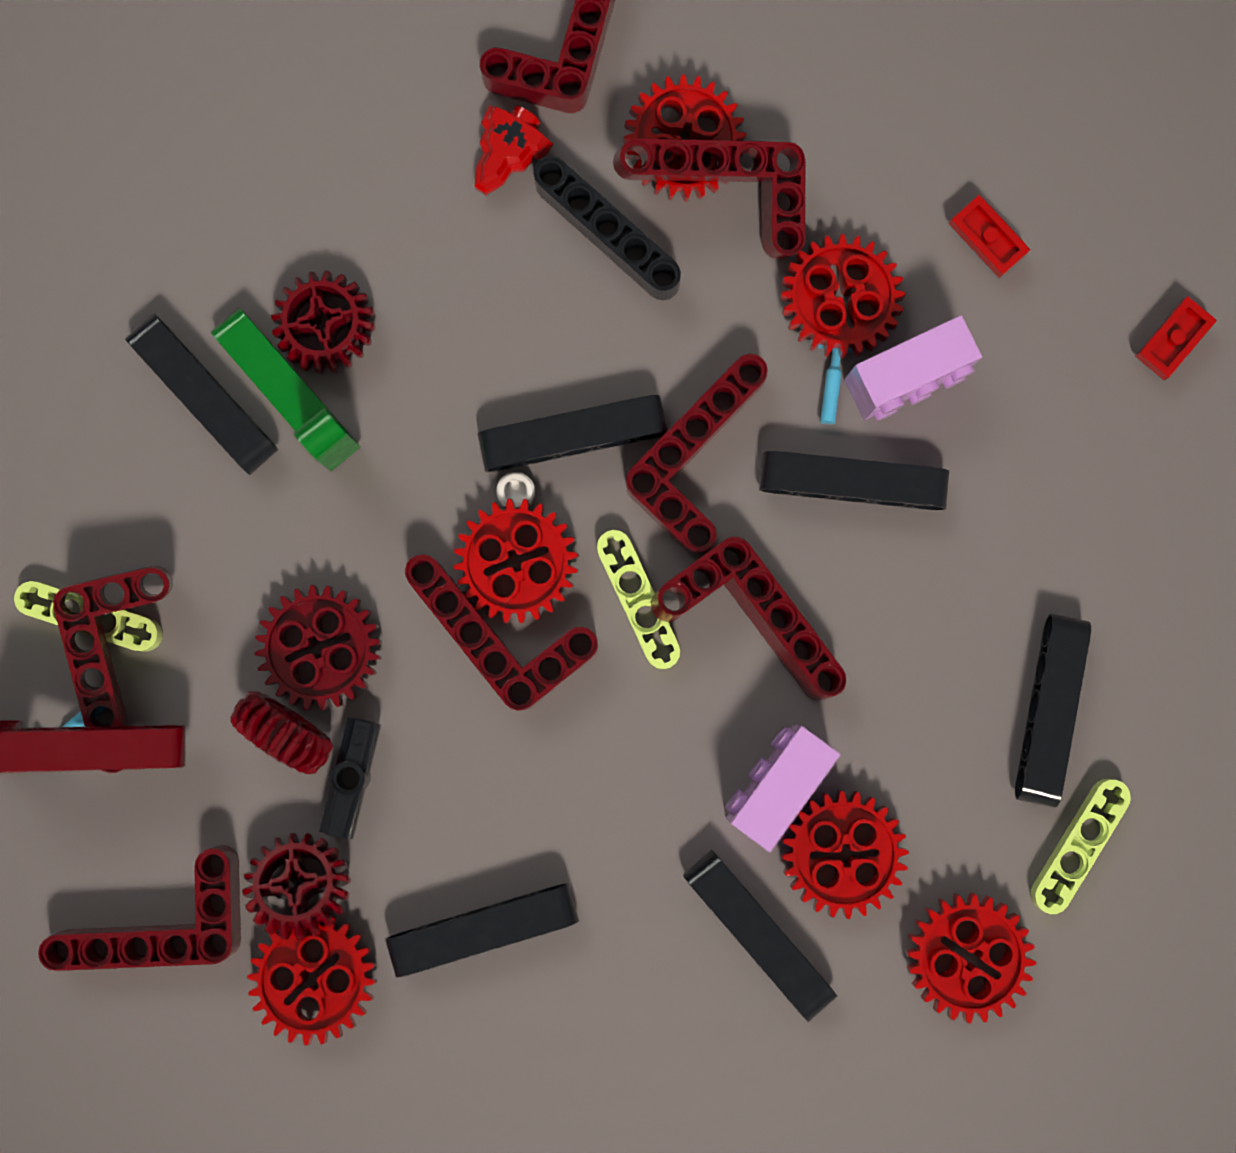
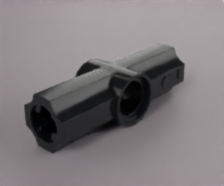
[319,717,382,839]

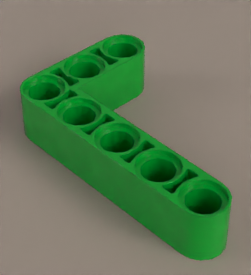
[211,307,360,472]

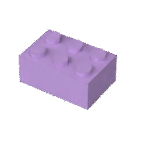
[844,315,982,422]
[725,724,841,852]

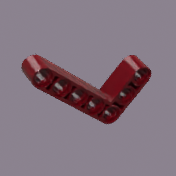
[479,0,615,113]
[613,139,806,259]
[626,354,768,555]
[651,537,847,701]
[405,554,598,711]
[53,566,173,773]
[0,720,186,773]
[38,845,241,971]

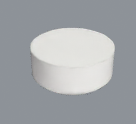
[497,472,535,509]

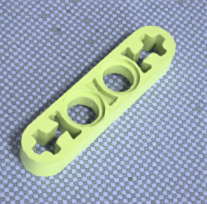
[597,530,680,669]
[14,581,163,652]
[1030,779,1131,914]

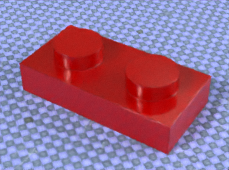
[948,195,1031,279]
[1135,296,1217,380]

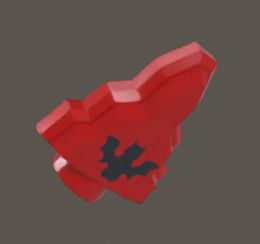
[474,105,554,195]

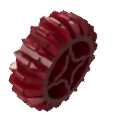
[271,270,376,374]
[230,691,334,774]
[242,833,351,940]

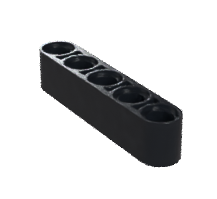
[533,156,681,300]
[125,313,279,475]
[477,395,668,472]
[759,451,949,510]
[1015,614,1091,807]
[683,850,838,1022]
[385,883,579,978]

